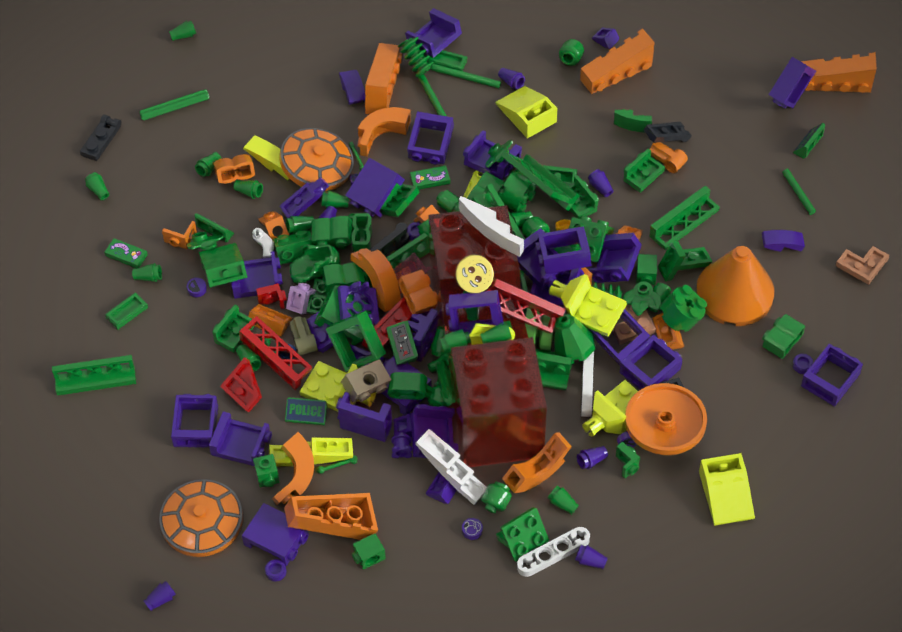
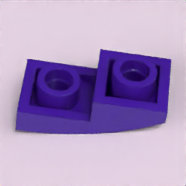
[339,70,365,105]
[762,230,805,252]

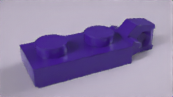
[280,177,329,218]

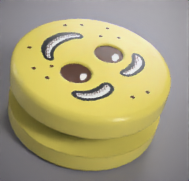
[456,255,494,293]

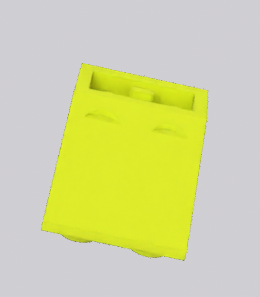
[495,86,558,139]
[699,453,755,526]

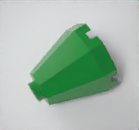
[554,314,595,364]

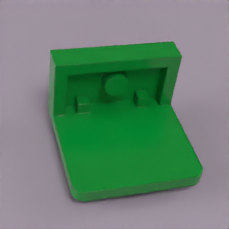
[569,216,614,262]

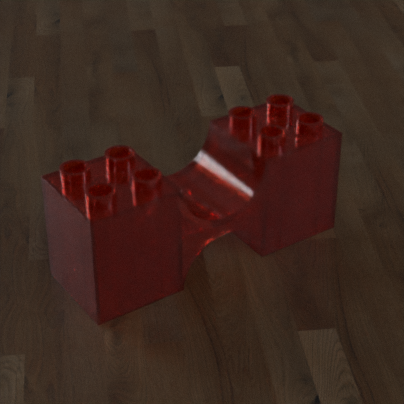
[429,205,547,467]

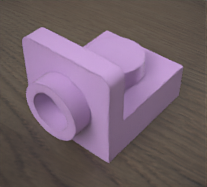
[286,283,316,314]

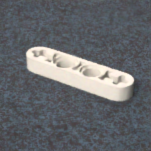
[581,351,594,417]
[517,527,590,577]

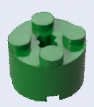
[499,170,537,213]
[660,285,707,332]

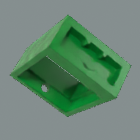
[326,310,386,371]

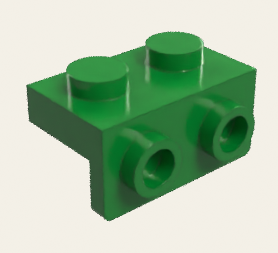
[623,149,665,193]
[568,175,599,219]
[380,184,420,217]
[273,230,314,264]
[212,305,256,353]

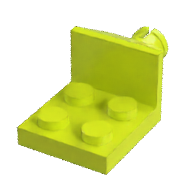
[549,274,627,337]
[300,361,376,412]
[582,380,638,437]

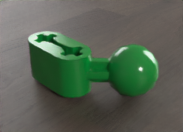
[388,372,449,407]

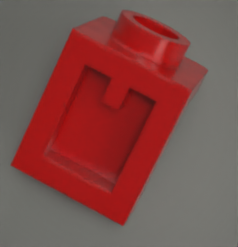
[256,283,287,309]

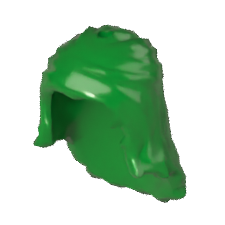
[289,244,341,284]

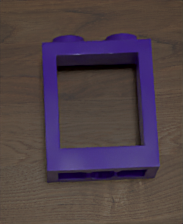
[769,57,816,109]
[407,111,454,165]
[535,226,592,274]
[445,290,503,337]
[589,309,650,366]
[619,335,682,390]
[801,344,863,407]
[171,394,218,447]

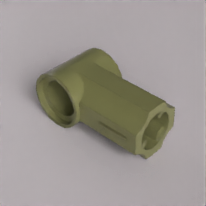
[289,316,318,355]

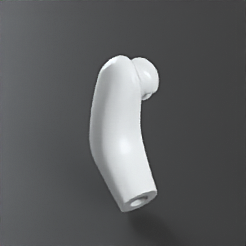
[252,228,275,258]

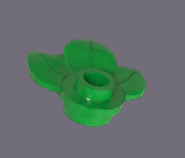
[485,140,513,168]
[187,232,223,250]
[623,282,661,316]

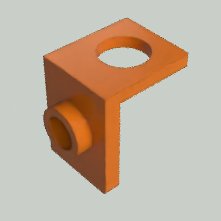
[259,211,289,240]
[162,221,197,249]

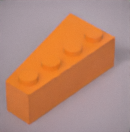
[580,29,655,94]
[365,43,403,115]
[801,52,877,93]
[284,493,378,540]

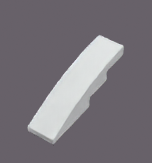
[459,196,524,257]
[416,429,487,505]

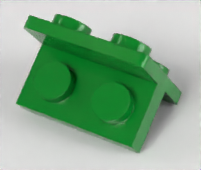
[527,349,572,390]
[496,507,549,562]

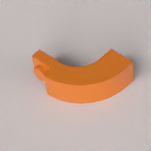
[357,107,411,157]
[351,248,401,312]
[272,432,314,505]
[502,432,572,493]

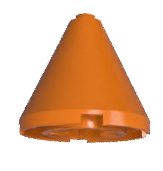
[696,246,774,326]

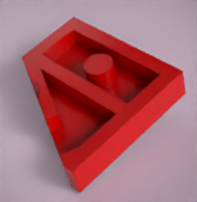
[220,357,262,412]

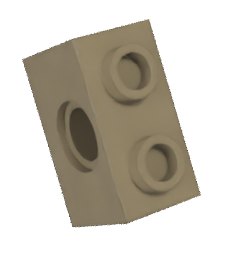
[341,359,391,403]

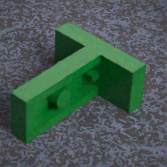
[658,241,713,281]

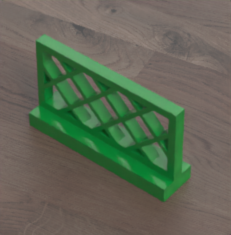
[501,151,580,211]

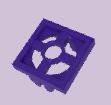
[337,281,379,326]
[408,309,438,362]

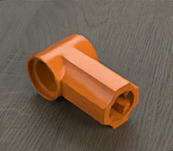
[650,142,688,173]

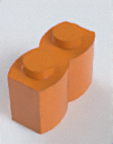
[214,154,255,184]
[398,270,439,314]

